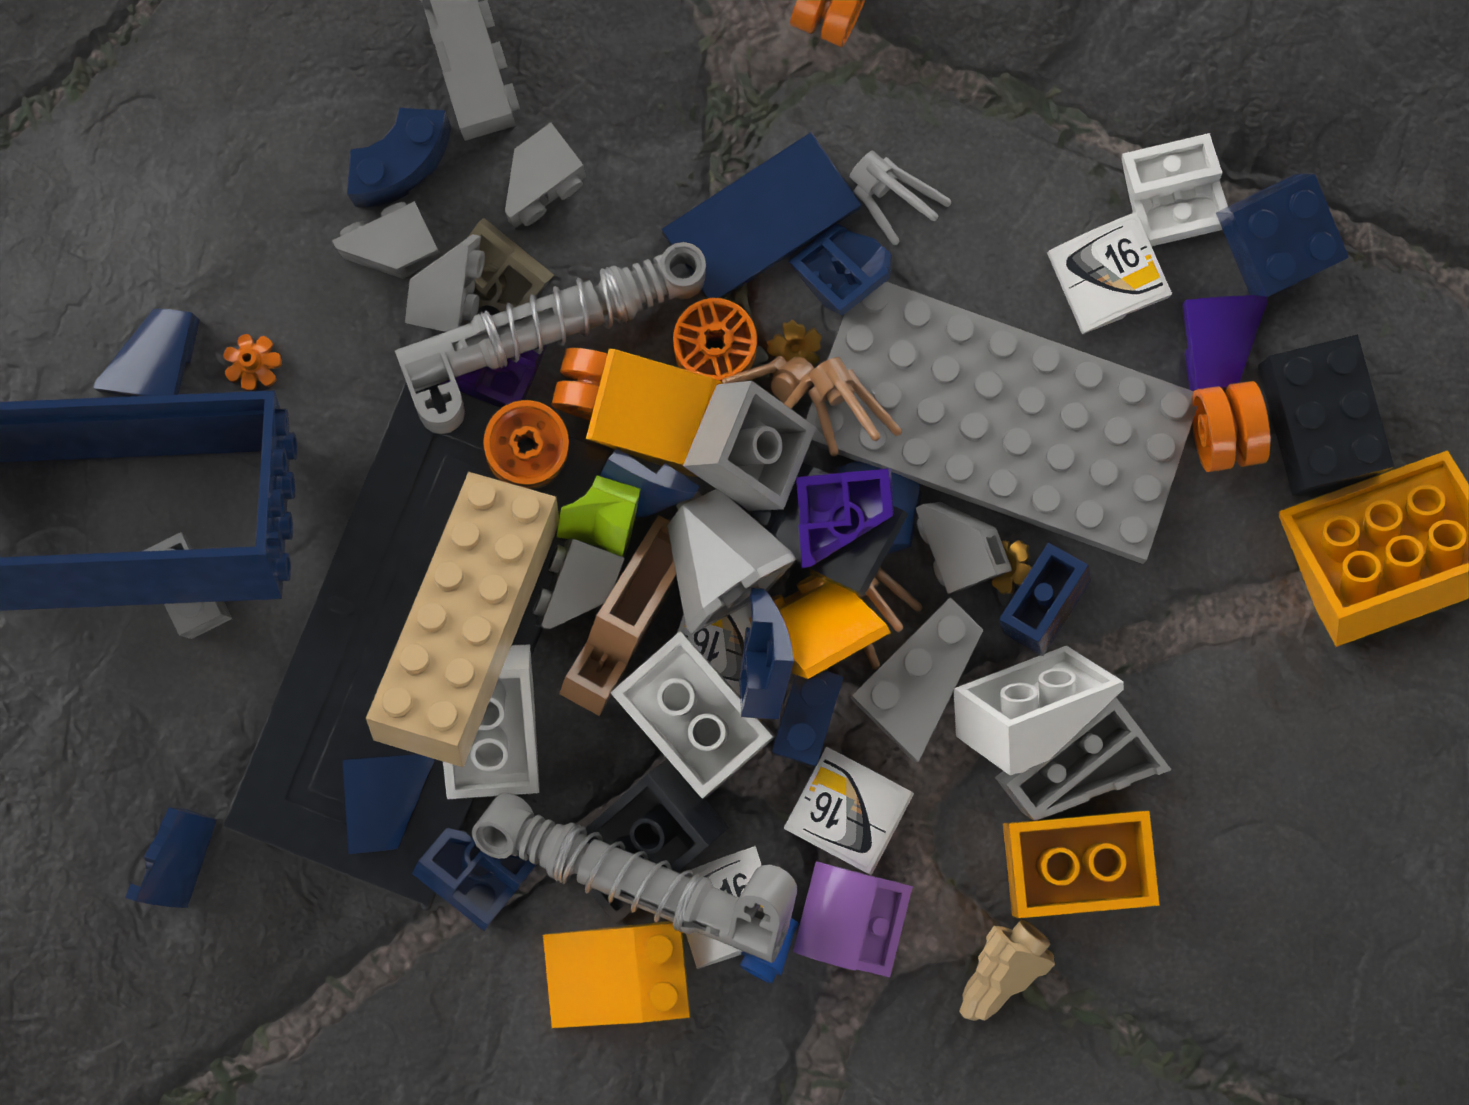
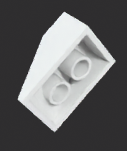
[610,631,776,799]
[443,644,539,799]
[954,646,1124,776]

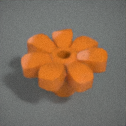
[223,334,282,392]

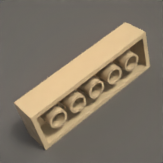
[366,472,559,767]

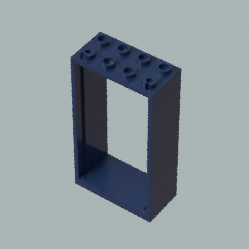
[0,390,297,611]

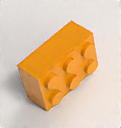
[1003,811,1160,918]

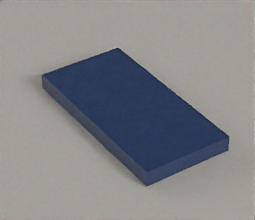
[661,132,861,299]

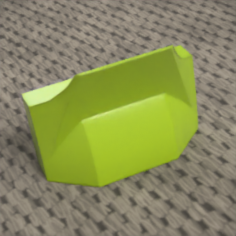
[557,475,641,557]

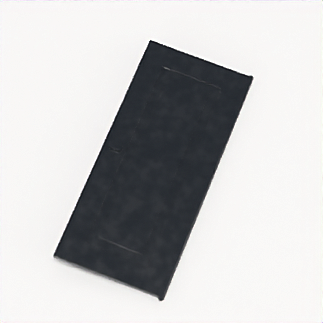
[223,382,613,911]

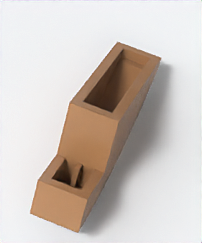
[559,515,677,716]

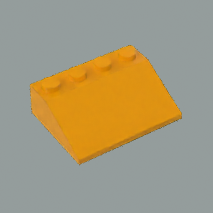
[1279,450,1469,647]

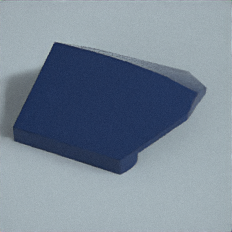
[789,224,892,316]

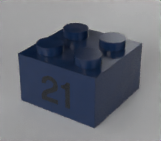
[1216,174,1349,297]

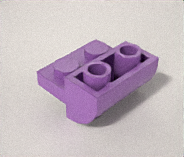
[793,861,913,977]

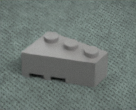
[420,0,520,141]
[850,597,983,763]
[995,697,1171,821]

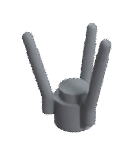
[849,150,951,245]

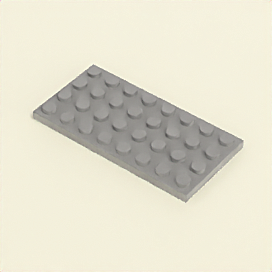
[806,282,1198,564]

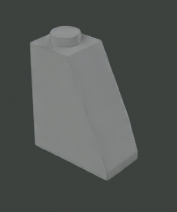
[667,489,796,635]

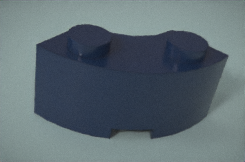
[347,108,451,207]

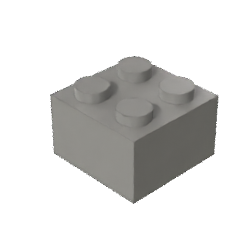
[683,381,816,511]

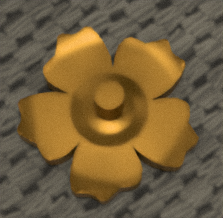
[767,320,822,367]
[992,540,1032,594]

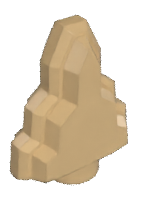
[959,920,1055,1021]

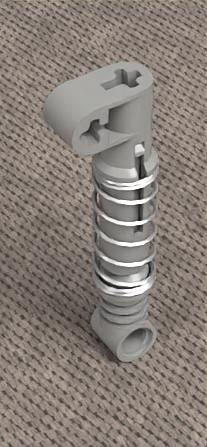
[395,242,706,434]
[472,793,797,963]

